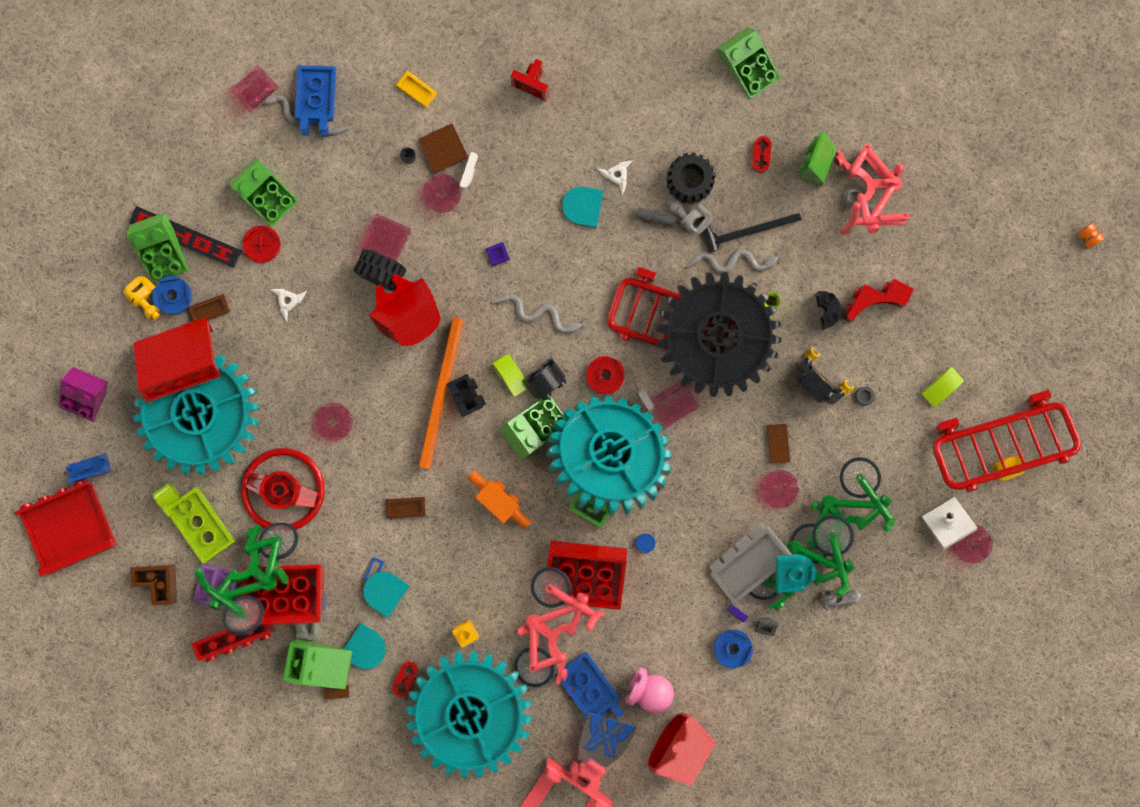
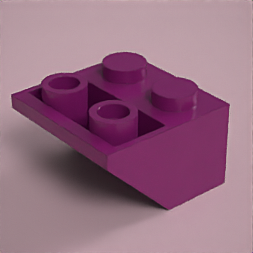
[58,367,108,422]

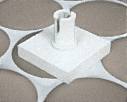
[922,497,977,550]

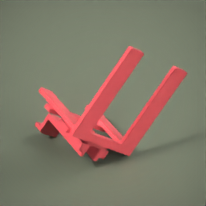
[520,757,614,807]

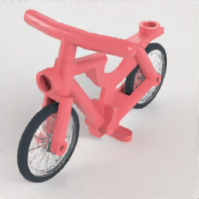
[514,567,604,687]

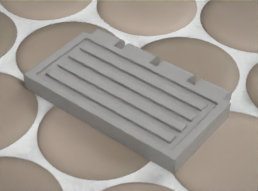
[708,523,792,604]

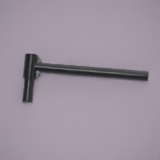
[700,213,801,253]

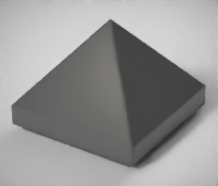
[755,617,778,636]

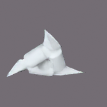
[597,160,634,195]
[269,289,307,322]

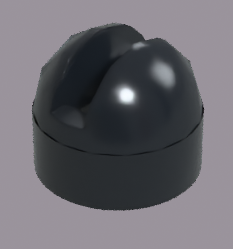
[400,147,416,164]

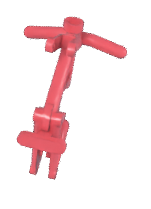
[834,144,909,235]

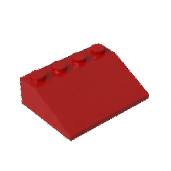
[544,540,627,610]
[241,564,324,626]

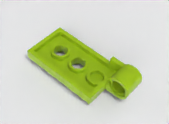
[152,482,236,564]

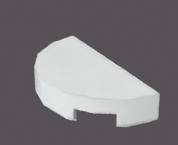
[460,152,478,189]

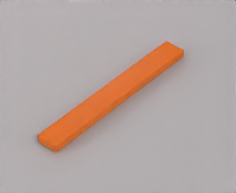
[419,317,463,469]

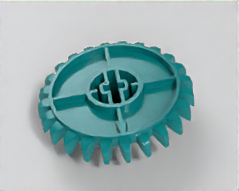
[133,355,261,475]
[546,396,672,516]
[406,650,533,779]

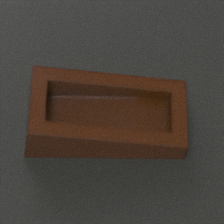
[324,685,349,699]

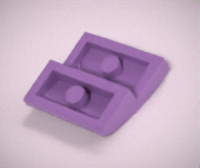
[193,564,242,609]

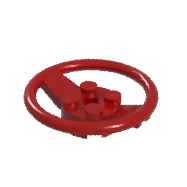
[241,448,325,532]

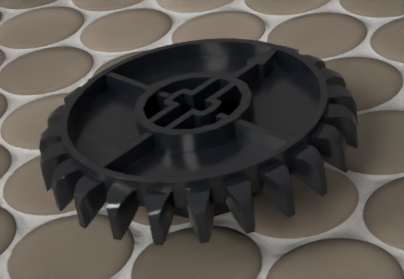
[656,271,782,397]

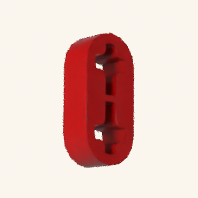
[752,136,772,173]
[392,661,418,697]

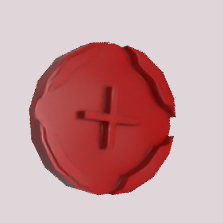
[243,226,281,263]

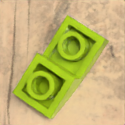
[492,353,528,397]
[921,366,964,407]

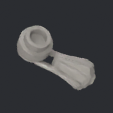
[820,590,861,610]

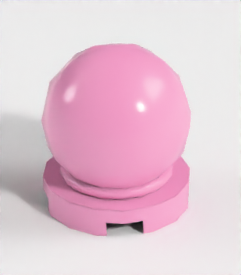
[625,666,674,714]

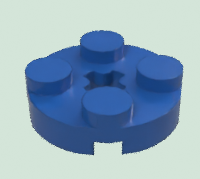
[152,276,192,315]
[714,629,753,669]

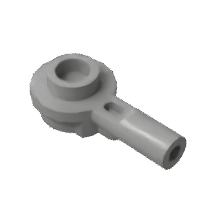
[843,189,876,213]

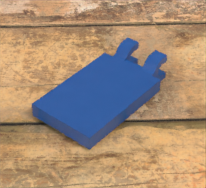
[295,65,336,136]
[555,651,624,719]

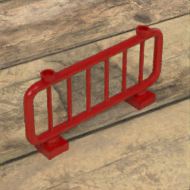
[607,267,732,353]
[932,390,1082,493]

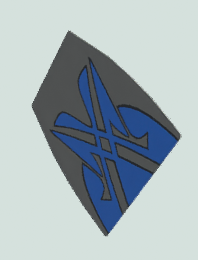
[578,713,637,767]

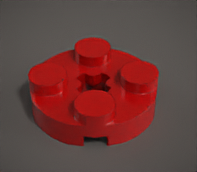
[586,356,625,395]

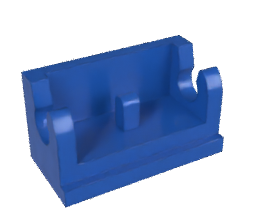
[65,453,112,483]

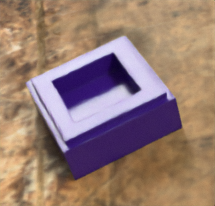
[485,242,510,267]
[728,604,748,622]

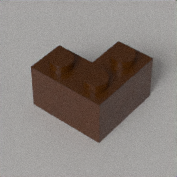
[130,564,177,606]

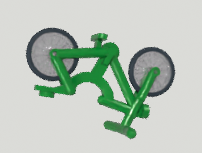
[790,457,896,569]
[749,515,855,611]
[194,522,299,635]

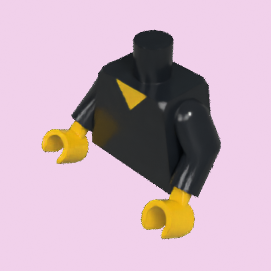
[796,347,854,405]

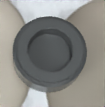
[855,386,875,406]

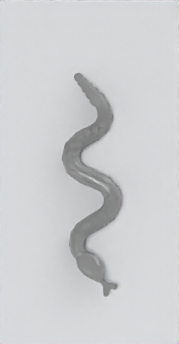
[256,95,350,135]
[685,249,783,274]
[492,294,587,333]

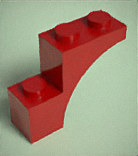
[843,278,914,323]

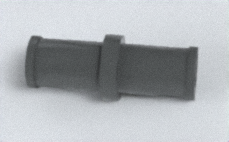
[636,207,676,228]

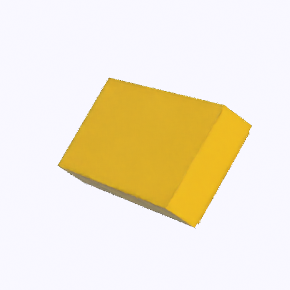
[396,71,438,108]

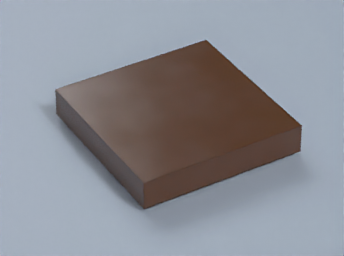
[418,123,468,174]

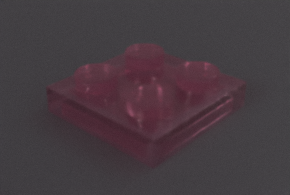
[360,213,411,261]

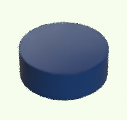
[636,533,655,553]

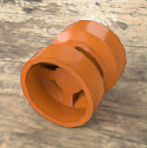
[1077,223,1105,249]

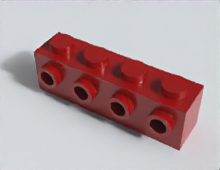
[191,624,275,662]

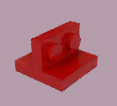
[510,59,549,101]

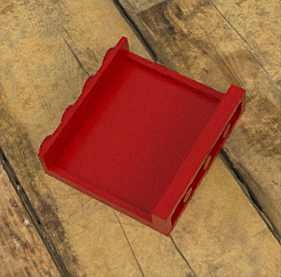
[133,317,221,403]
[14,480,117,577]

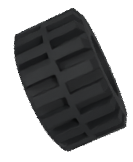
[666,152,716,204]
[353,249,406,291]

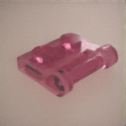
[229,64,279,112]
[650,378,700,427]

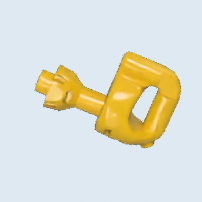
[123,276,160,320]

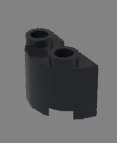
[815,291,841,331]
[522,357,567,400]
[447,374,486,418]

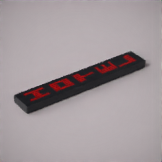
[129,206,242,268]

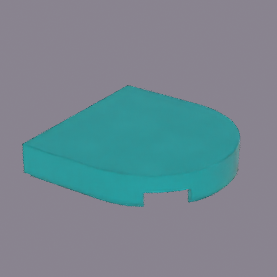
[563,187,604,228]
[776,554,816,593]
[364,572,410,618]
[344,622,386,669]

